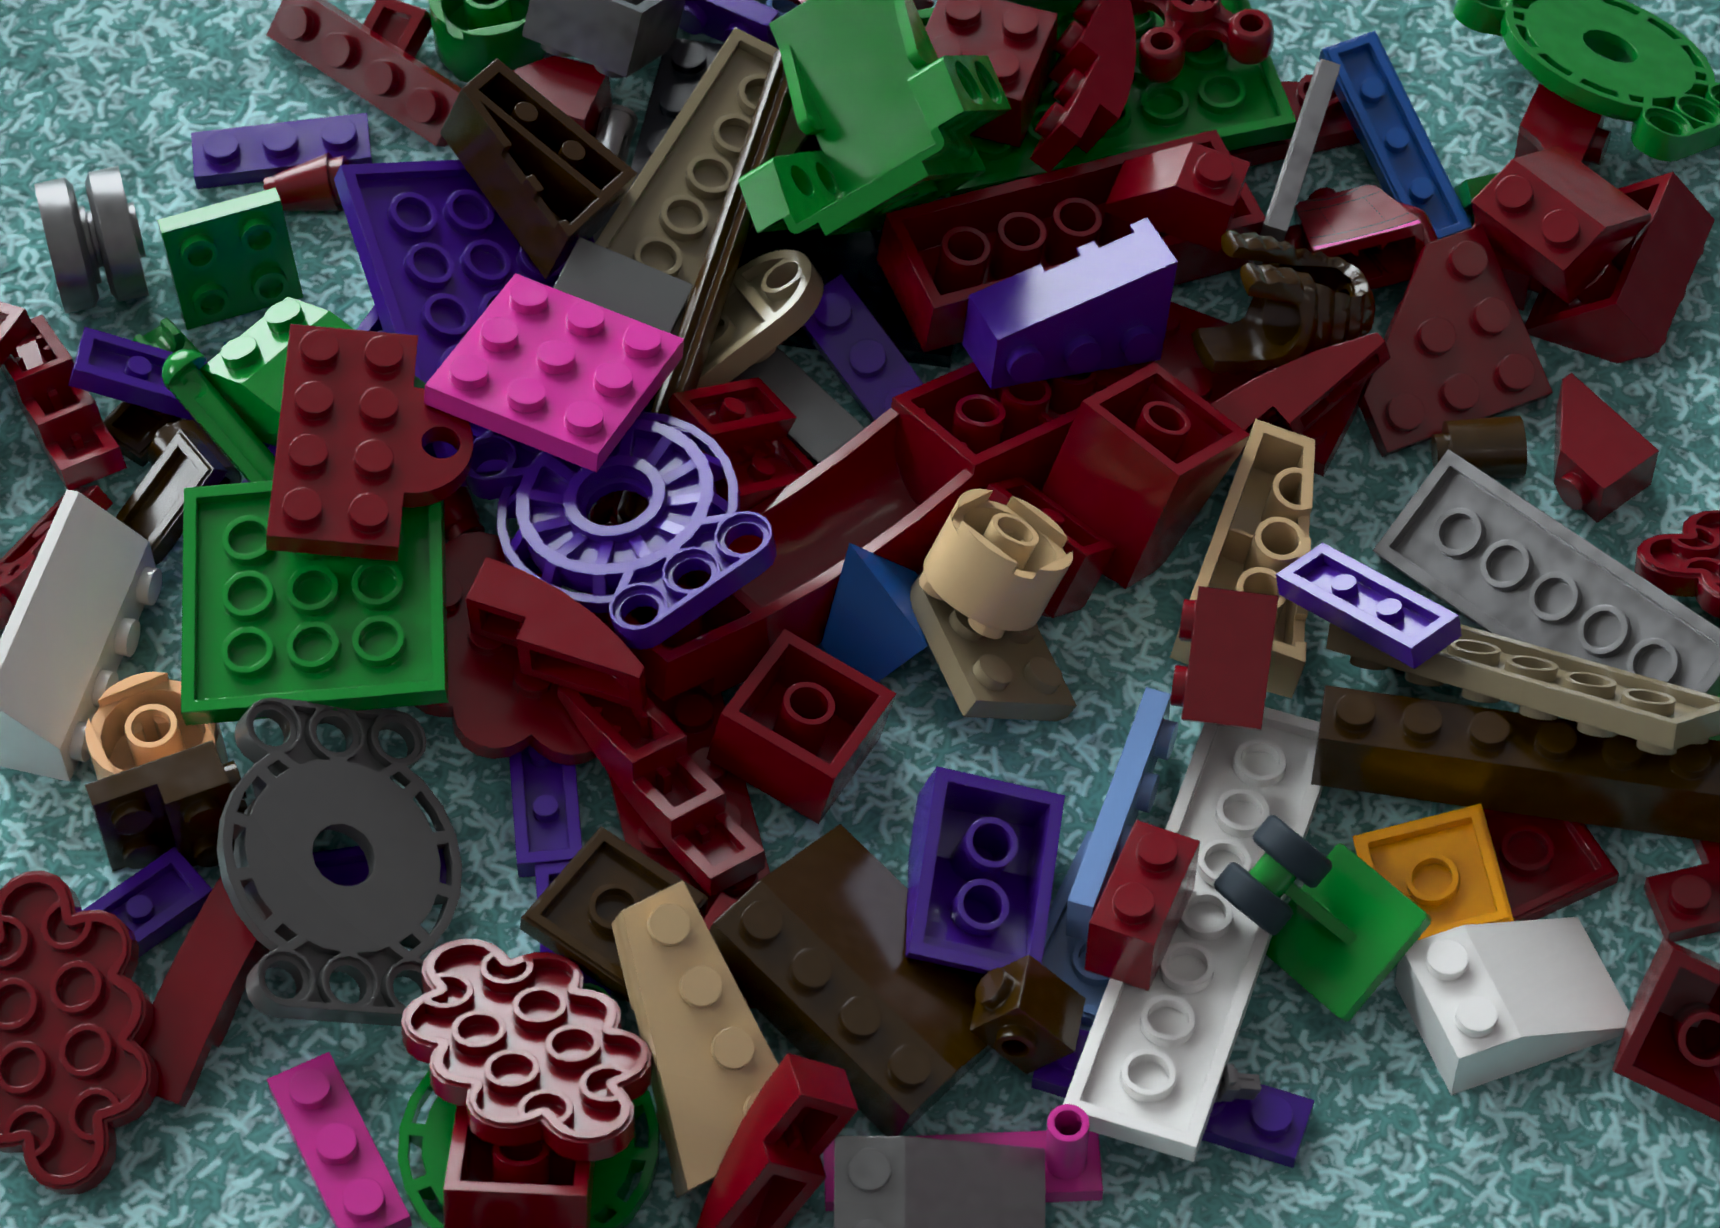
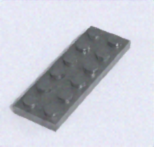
[1372,449,1720,696]

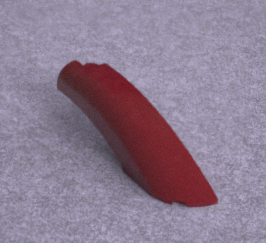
[587,362,1140,701]

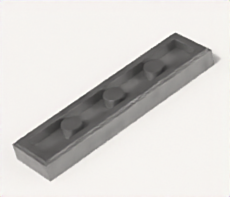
[1254,59,1341,265]

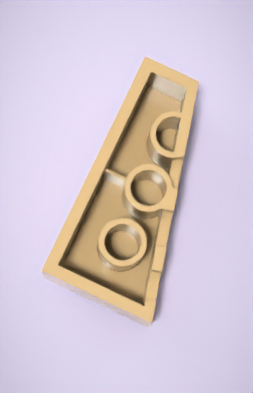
[1170,419,1315,698]
[611,880,778,1198]

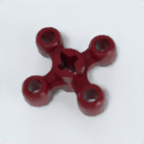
[1131,0,1274,83]

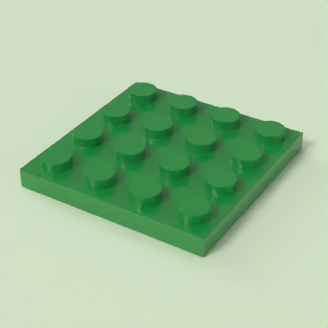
[181,480,449,726]

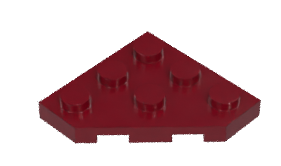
[1358,224,1553,457]

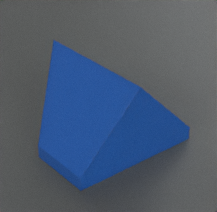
[818,543,929,682]

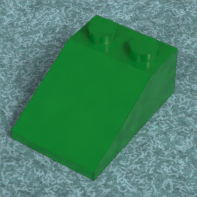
[200,297,426,447]

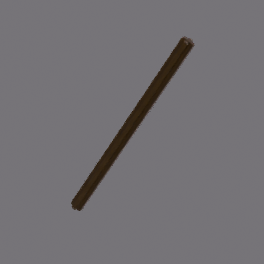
[616,50,792,525]

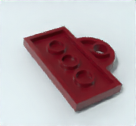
[266,324,473,561]

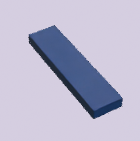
[1319,31,1472,239]

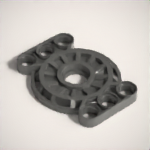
[217,698,462,1026]

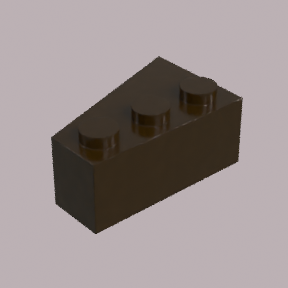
[440,58,638,280]

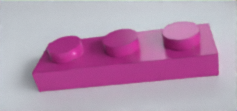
[266,1052,412,1228]

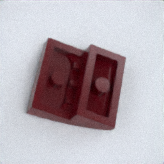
[668,377,815,512]

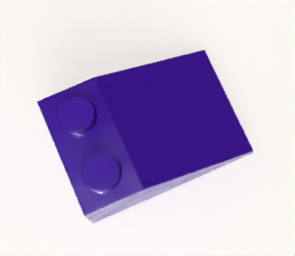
[905,766,1065,975]

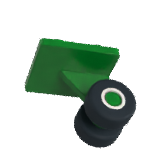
[1214,815,1432,1022]

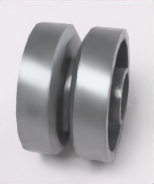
[34,166,149,314]

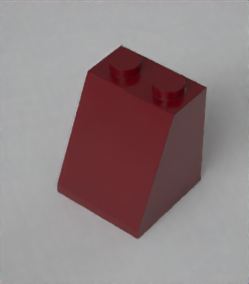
[1042,361,1250,589]

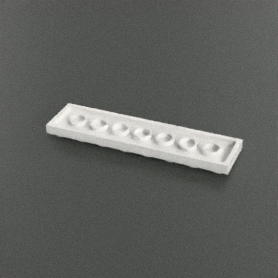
[1063,707,1323,1162]

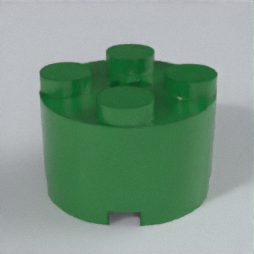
[428,0,546,83]

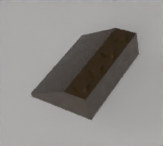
[709,824,992,1136]

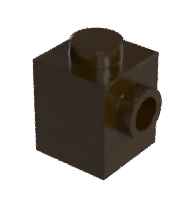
[969,954,1086,1074]

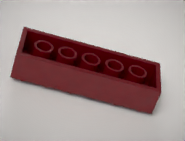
[877,129,1265,352]

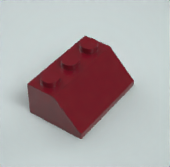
[1525,172,1715,364]

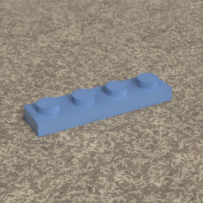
[1066,687,1179,941]

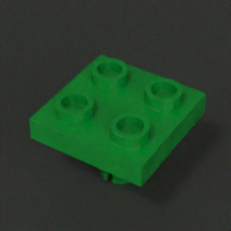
[157,188,303,330]

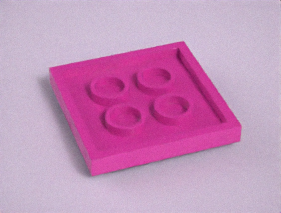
[424,273,684,472]

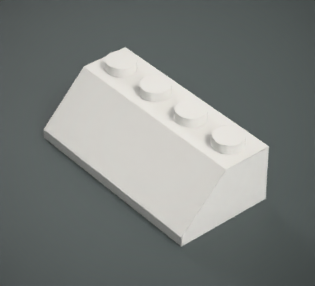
[0,489,162,782]

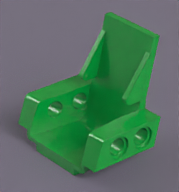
[738,0,1011,236]

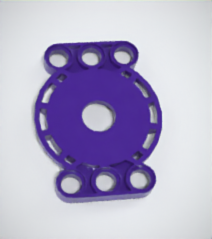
[465,412,777,650]

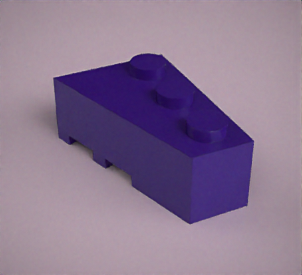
[962,218,1178,389]

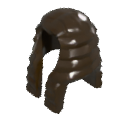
[1191,230,1376,375]

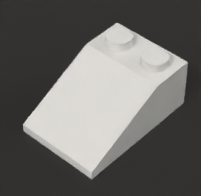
[1394,917,1630,1095]

